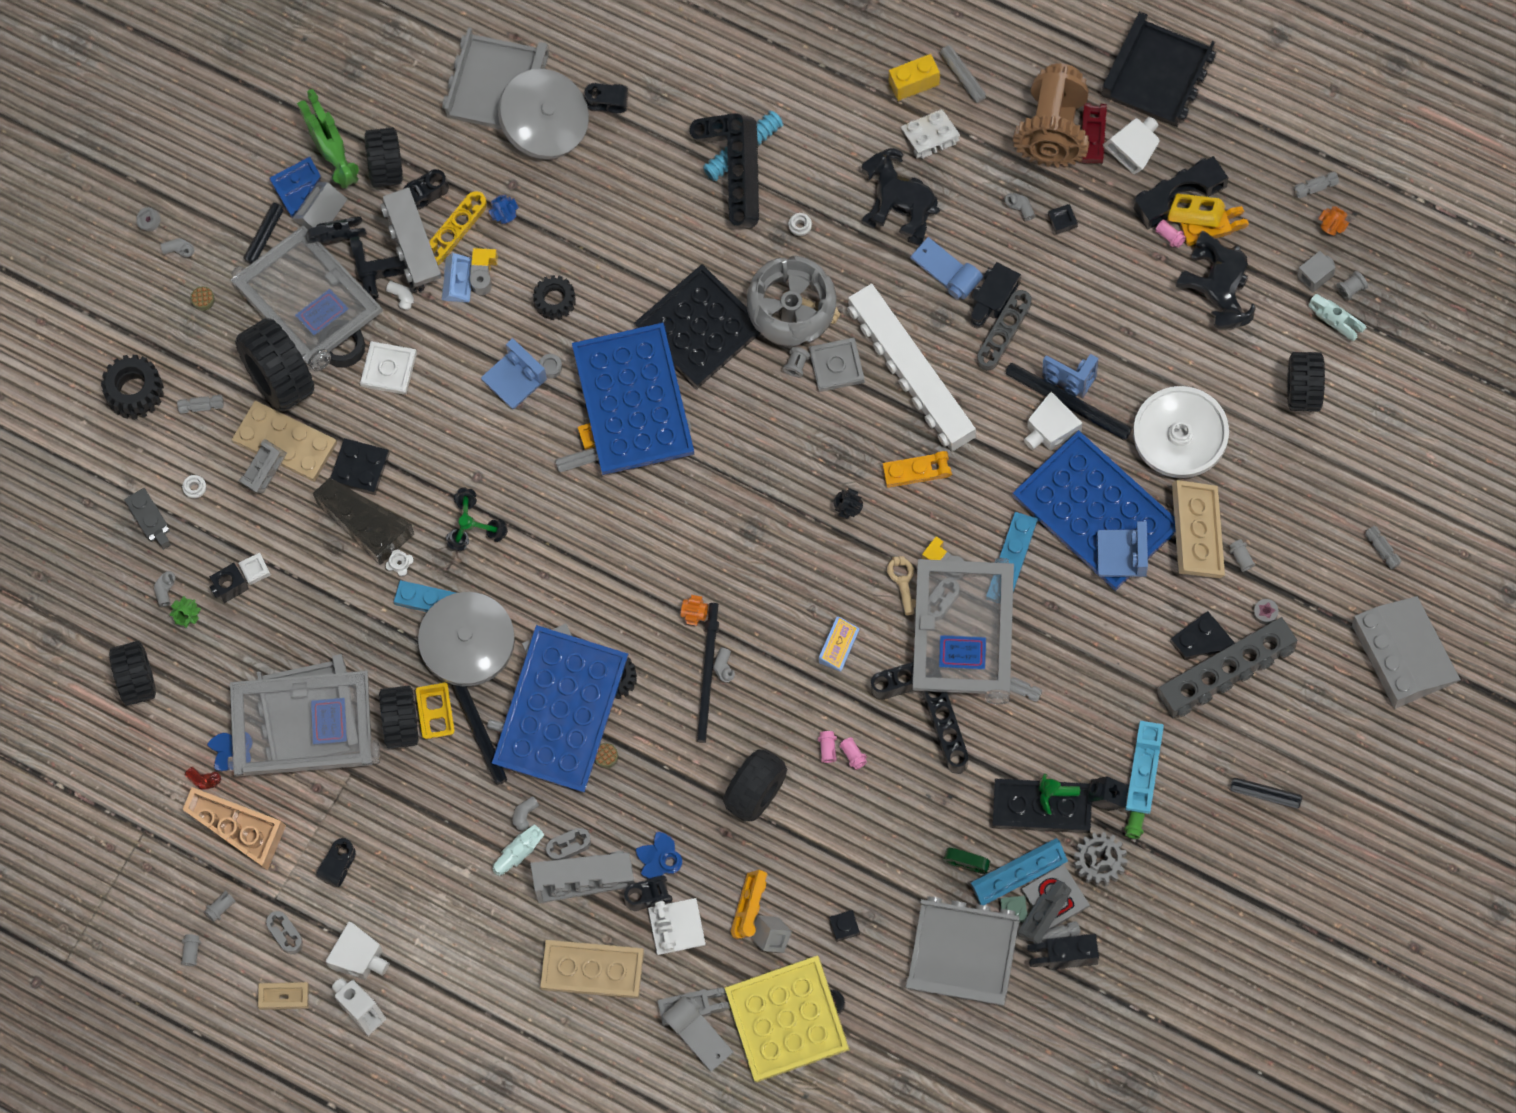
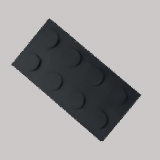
[992,778,1092,833]

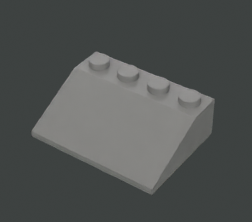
[1352,596,1460,709]

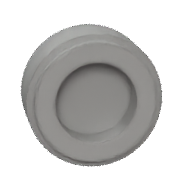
[539,354,562,379]

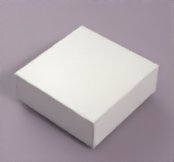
[239,553,271,585]

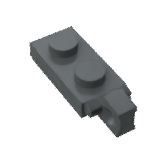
[124,487,171,550]
[1018,880,1072,944]

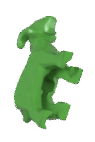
[297,89,359,189]

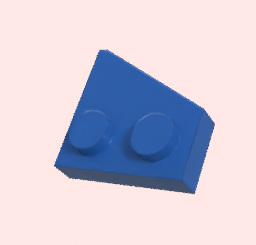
[269,157,322,218]

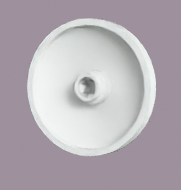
[1133,386,1229,478]

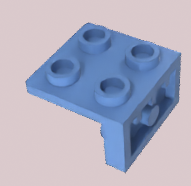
[482,338,547,409]
[1042,354,1099,399]
[1097,521,1148,577]

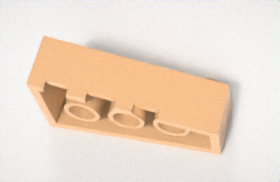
[183,787,286,870]

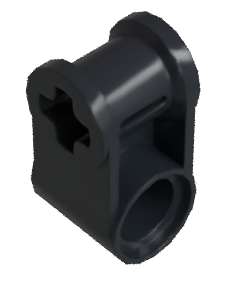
[584,83,628,114]
[403,169,449,210]
[316,838,356,888]
[624,875,673,911]

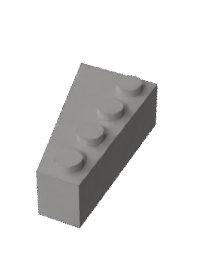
[380,187,441,288]
[530,851,635,904]

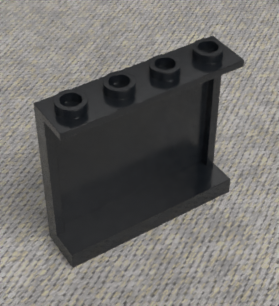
[1101,11,1217,127]

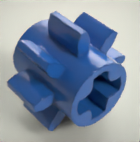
[488,195,519,224]

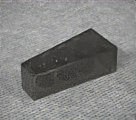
[313,478,415,565]

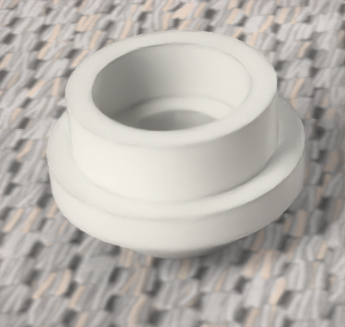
[789,213,812,236]
[182,475,206,498]

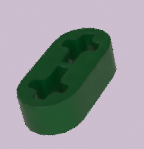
[943,847,991,874]

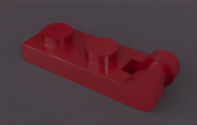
[1080,103,1107,164]

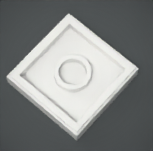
[360,341,417,395]

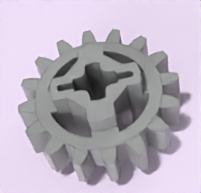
[1074,832,1127,886]

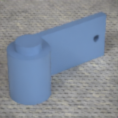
[910,237,983,299]

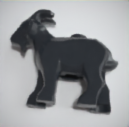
[861,148,941,246]
[1176,231,1256,329]

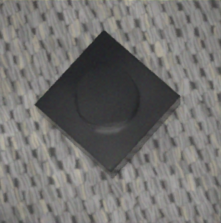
[1048,204,1078,234]
[829,910,860,942]

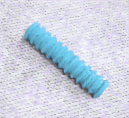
[703,110,783,181]

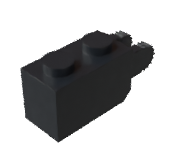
[971,262,1021,328]
[1027,934,1099,970]

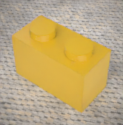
[889,54,940,101]

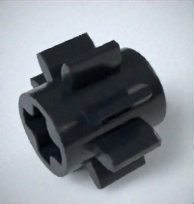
[833,488,863,519]

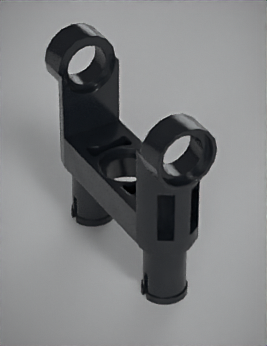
[350,235,425,300]

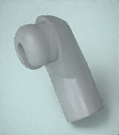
[160,238,194,257]
[154,571,176,607]
[512,796,539,831]

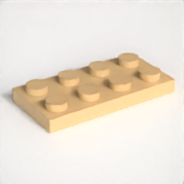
[232,401,337,482]
[1172,480,1225,578]
[540,940,644,999]

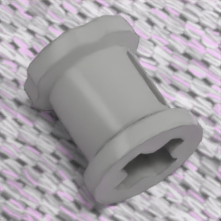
[1336,271,1368,301]
[783,347,810,378]

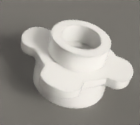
[386,550,414,576]

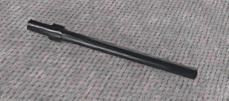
[697,603,719,743]

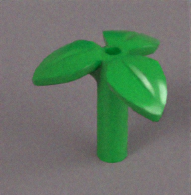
[1039,773,1080,815]

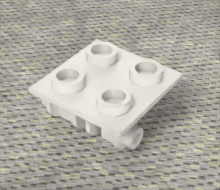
[901,109,960,159]
[648,898,706,955]

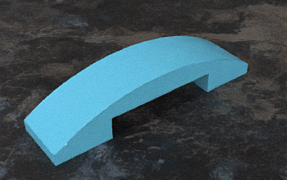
[1126,721,1164,814]

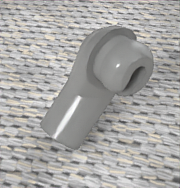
[1005,193,1036,221]
[713,648,735,682]

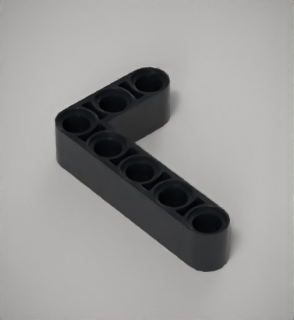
[689,113,759,228]
[871,658,969,774]

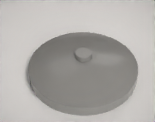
[498,69,589,159]
[418,592,515,686]

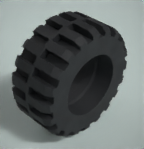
[235,318,315,411]

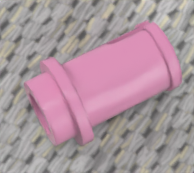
[1155,220,1186,248]
[818,731,837,763]
[839,737,867,770]

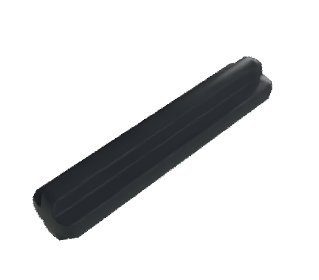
[244,202,284,264]
[1230,777,1302,809]

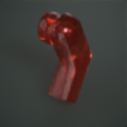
[184,767,221,790]

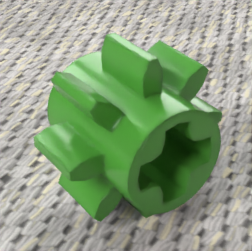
[169,596,201,628]

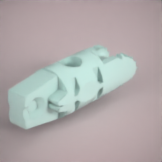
[1309,294,1366,341]
[492,824,544,876]

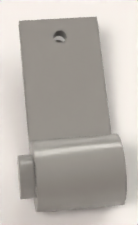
[662,996,734,1072]

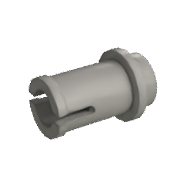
[1229,539,1256,572]
[204,891,236,922]
[181,934,201,966]

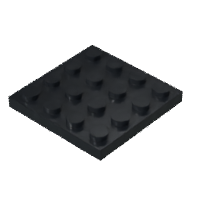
[634,264,761,389]

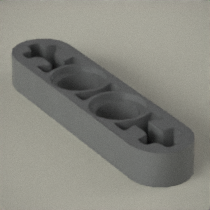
[977,290,1032,371]

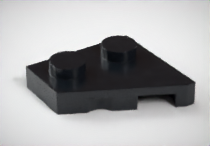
[1170,611,1235,660]

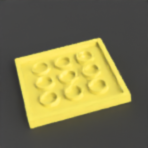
[725,956,850,1083]

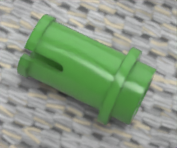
[1124,811,1145,839]

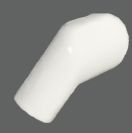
[386,281,414,310]

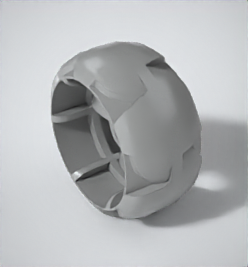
[747,256,836,346]

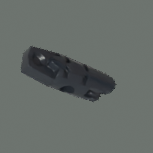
[306,216,367,243]

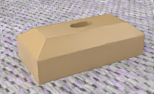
[258,982,309,1010]

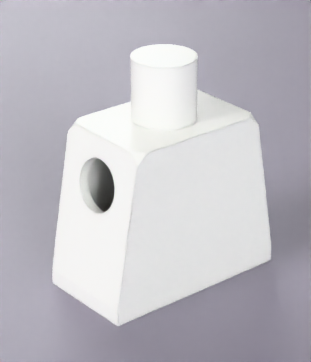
[1103,117,1160,175]
[1024,392,1082,450]
[325,922,389,980]
[332,978,387,1036]

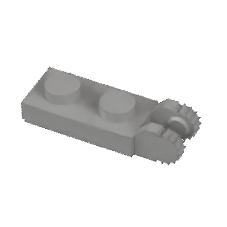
[658,988,730,1026]

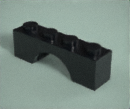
[1133,156,1229,230]

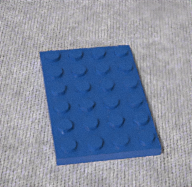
[572,323,695,475]
[1012,430,1176,591]
[492,625,629,793]

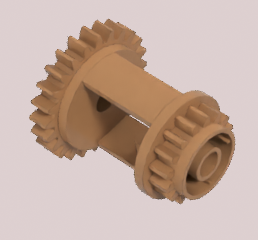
[1013,63,1089,168]

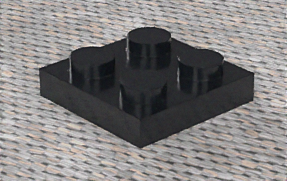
[330,438,390,495]

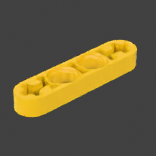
[429,191,487,265]

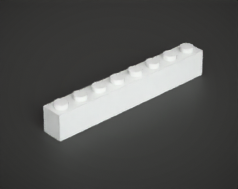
[847,284,976,452]

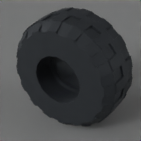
[723,749,787,822]

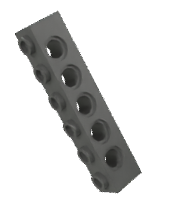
[1157,617,1298,718]

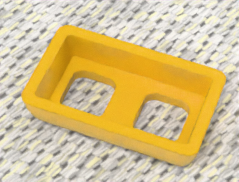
[1168,193,1225,227]
[416,683,455,739]

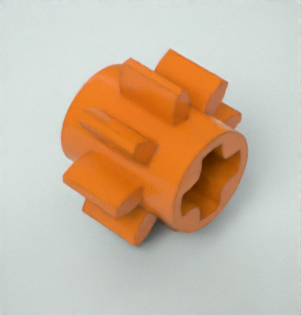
[1318,206,1349,235]
[680,595,708,626]

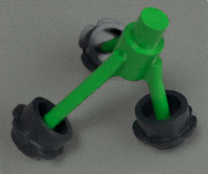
[446,487,508,551]

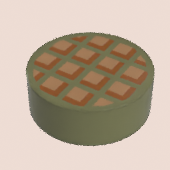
[191,286,215,311]
[595,743,618,769]

